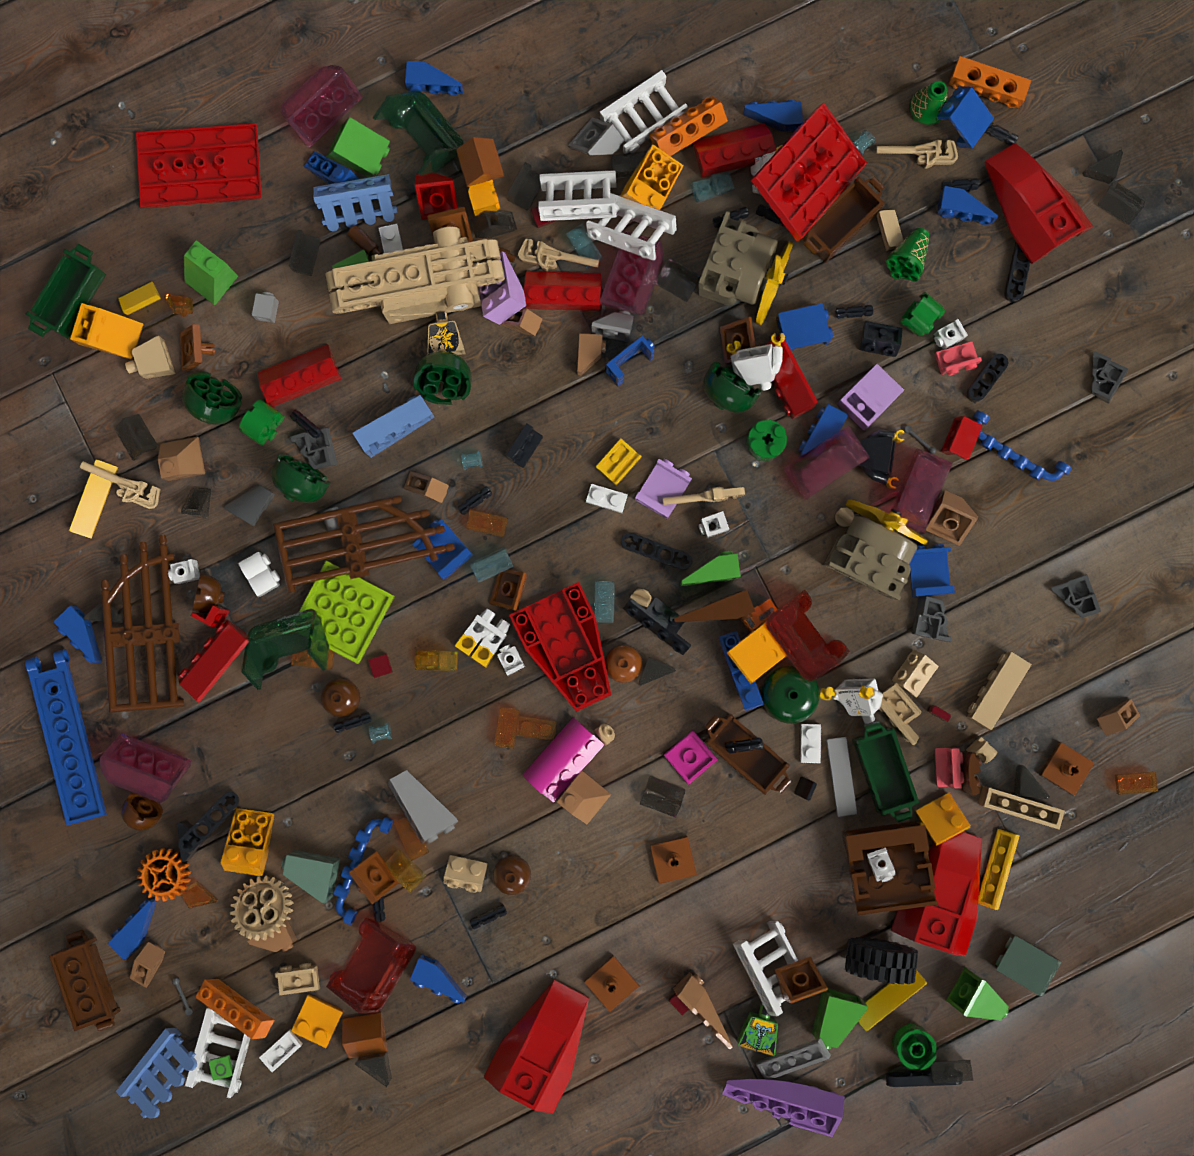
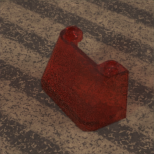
[766,589,850,681]
[326,918,416,1014]

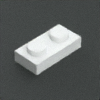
[379,224,403,253]
[586,484,628,513]
[800,724,821,763]
[259,1029,303,1072]

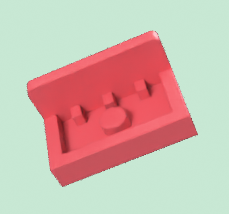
[935,747,964,788]

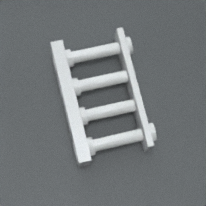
[600,70,688,155]
[539,171,617,221]
[586,193,677,261]
[733,921,798,1016]
[185,1007,251,1098]

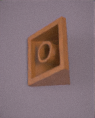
[456,137,504,187]
[720,317,756,364]
[489,567,528,611]
[774,956,828,1004]
[342,1012,388,1059]

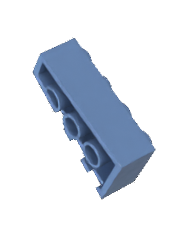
[353,395,435,458]

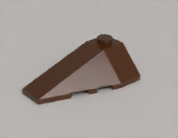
[674,589,755,622]

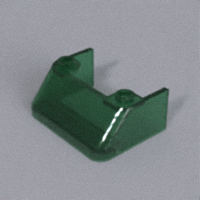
[373,91,465,175]
[241,609,329,690]

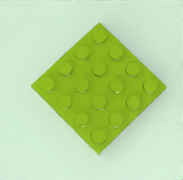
[290,561,395,664]

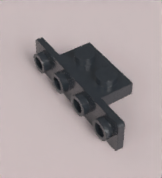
[623,597,691,655]

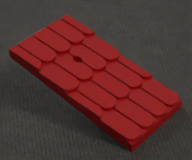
[751,102,867,241]
[136,123,262,208]

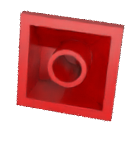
[415,173,458,220]

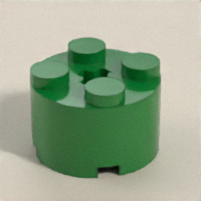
[900,292,946,337]
[239,400,285,445]
[746,420,787,461]
[892,1023,937,1070]

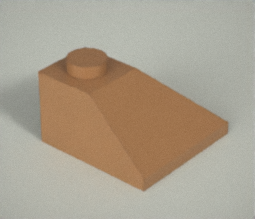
[158,437,205,481]
[925,490,978,546]
[557,771,611,824]

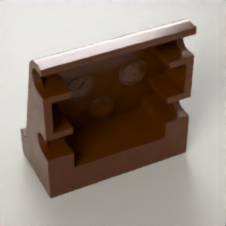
[842,820,938,916]

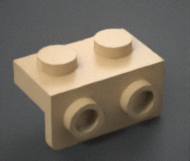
[892,650,939,698]
[444,855,488,893]
[275,963,320,995]

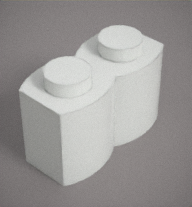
[238,552,281,597]

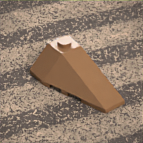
[673,972,733,1049]

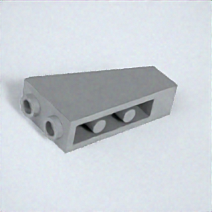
[387,770,458,844]

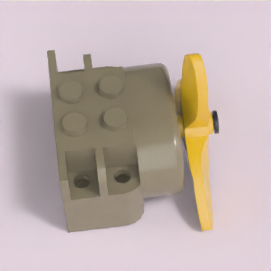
[699,211,793,325]
[823,500,928,600]

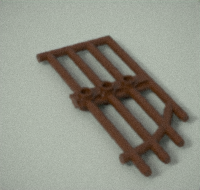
[273,496,455,593]
[101,535,184,713]

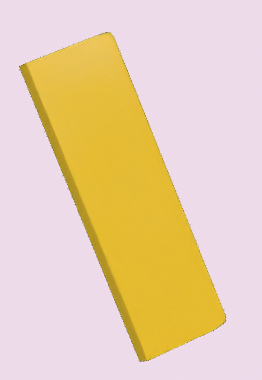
[69,459,118,539]
[978,829,1019,910]
[858,970,927,1032]

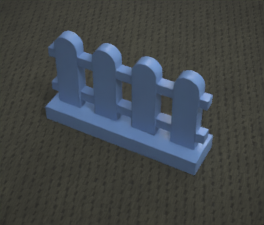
[313,174,397,231]
[116,1028,197,1119]

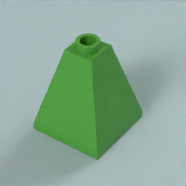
[946,967,1009,1021]

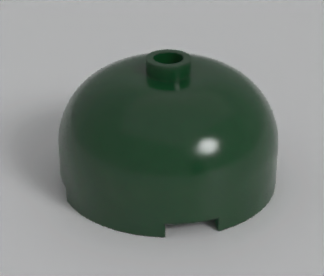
[413,351,472,405]
[703,362,761,413]
[182,372,242,425]
[271,454,331,503]
[761,666,820,724]

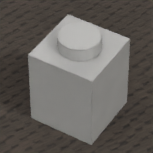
[252,292,279,323]

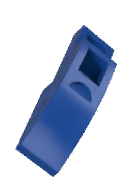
[719,631,764,711]

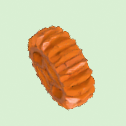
[136,848,191,902]

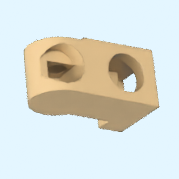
[966,736,997,764]

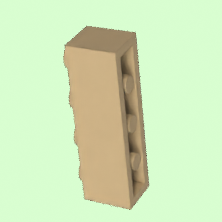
[967,652,1032,730]
[978,786,1065,830]

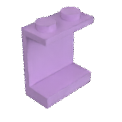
[635,459,692,519]

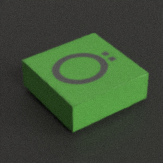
[208,1055,234,1081]

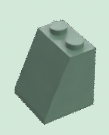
[281,850,340,903]
[996,936,1061,996]

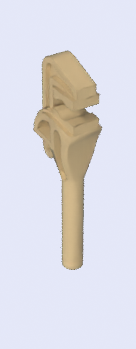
[876,140,958,169]
[518,239,599,272]
[80,461,161,509]
[662,487,745,505]

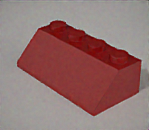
[692,123,776,178]
[524,271,601,311]
[765,335,818,419]
[258,344,342,407]
[178,619,249,703]

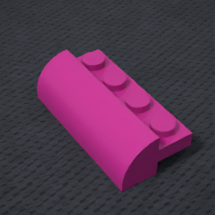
[523,717,604,802]

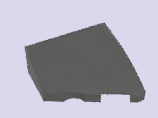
[1092,351,1128,404]
[290,428,338,469]
[224,485,275,526]
[1051,574,1101,618]
[912,596,952,642]

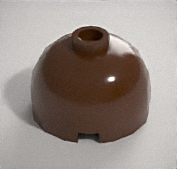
[192,574,225,613]
[321,678,361,717]
[121,792,163,831]
[493,855,531,895]

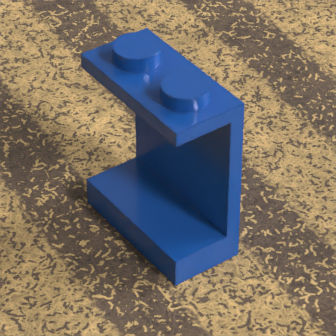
[937,86,994,149]
[776,303,833,352]
[606,335,655,386]
[412,519,473,580]
[909,544,955,597]

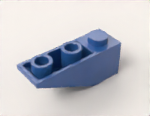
[405,61,464,95]
[743,100,803,132]
[304,151,359,184]
[937,186,998,225]
[798,404,848,458]
[54,606,102,663]
[108,898,157,960]
[410,954,467,1003]

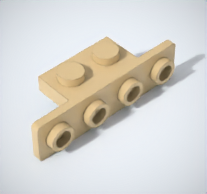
[878,682,921,745]

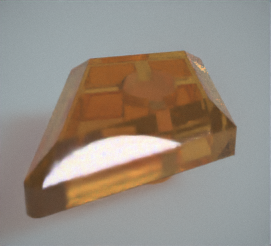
[165,294,193,317]
[181,881,218,908]

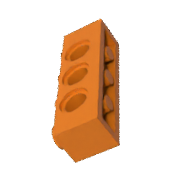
[948,56,1031,108]
[649,96,728,156]
[196,979,274,1039]

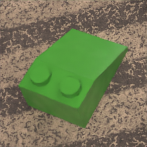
[680,551,741,586]

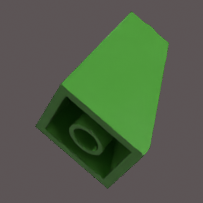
[326,117,390,177]
[184,240,238,305]
[812,988,868,1049]

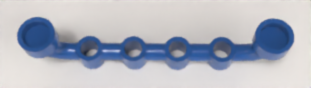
[973,410,1072,481]
[334,817,393,925]

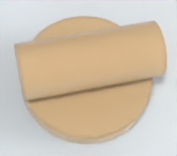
[835,508,855,527]
[630,589,652,607]
[594,724,615,746]

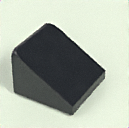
[794,777,817,801]

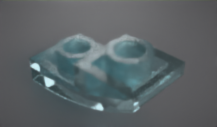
[690,171,735,203]
[567,224,603,269]
[594,581,615,623]

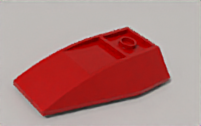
[984,143,1094,264]
[509,582,611,712]
[891,832,982,957]
[484,979,589,1114]

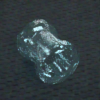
[852,130,876,155]
[461,450,483,470]
[369,722,392,743]

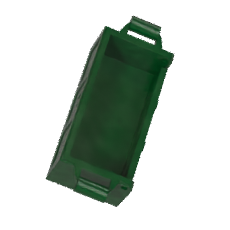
[25,244,106,339]
[852,721,919,823]

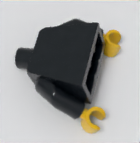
[849,430,905,489]

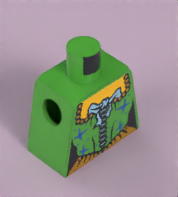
[737,1004,778,1056]

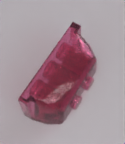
[281,65,363,148]
[600,231,663,315]
[784,425,870,500]
[892,448,952,534]
[100,733,192,803]

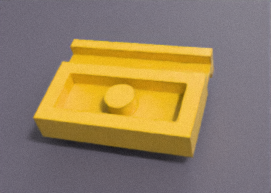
[596,439,642,486]

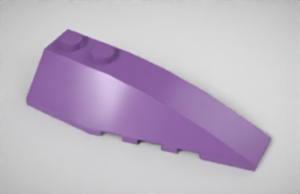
[722,1079,845,1137]

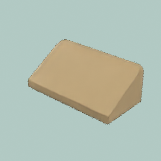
[876,210,904,251]

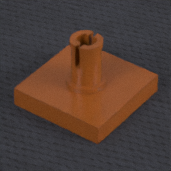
[427,207,473,242]
[180,324,215,371]
[1039,742,1095,796]
[650,836,697,884]
[349,851,399,904]
[584,955,639,1012]

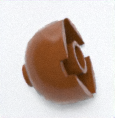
[605,645,643,683]

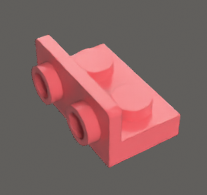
[935,342,982,376]

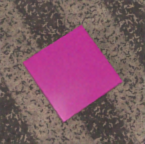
[663,730,718,785]

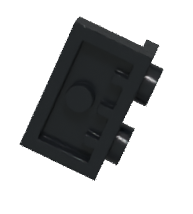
[859,321,903,357]
[506,423,543,468]

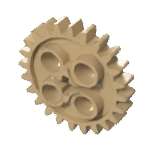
[230,876,294,941]

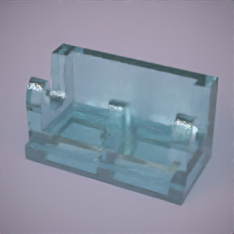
[470,547,514,583]

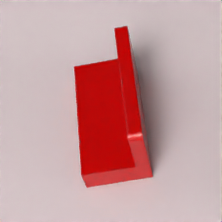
[941,416,983,460]
[190,606,230,627]

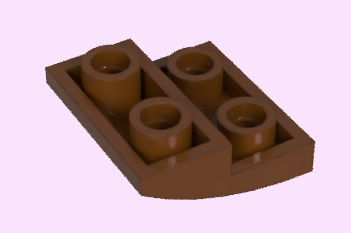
[960,751,981,796]

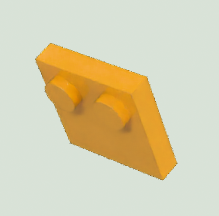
[915,792,971,846]
[291,994,344,1048]

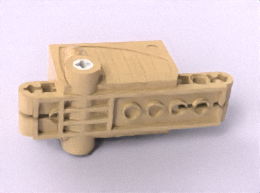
[325,227,505,324]

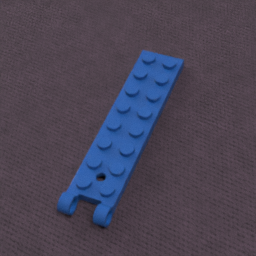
[25,649,107,826]

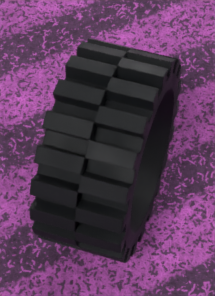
[845,937,918,984]

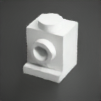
[934,319,968,350]
[698,511,729,538]
[168,559,200,584]
[497,645,525,676]
[867,847,895,882]

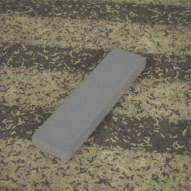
[826,737,857,817]
[756,1038,831,1080]

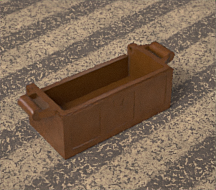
[802,176,885,263]
[704,713,791,795]
[49,930,121,1031]

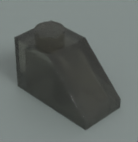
[470,211,517,238]

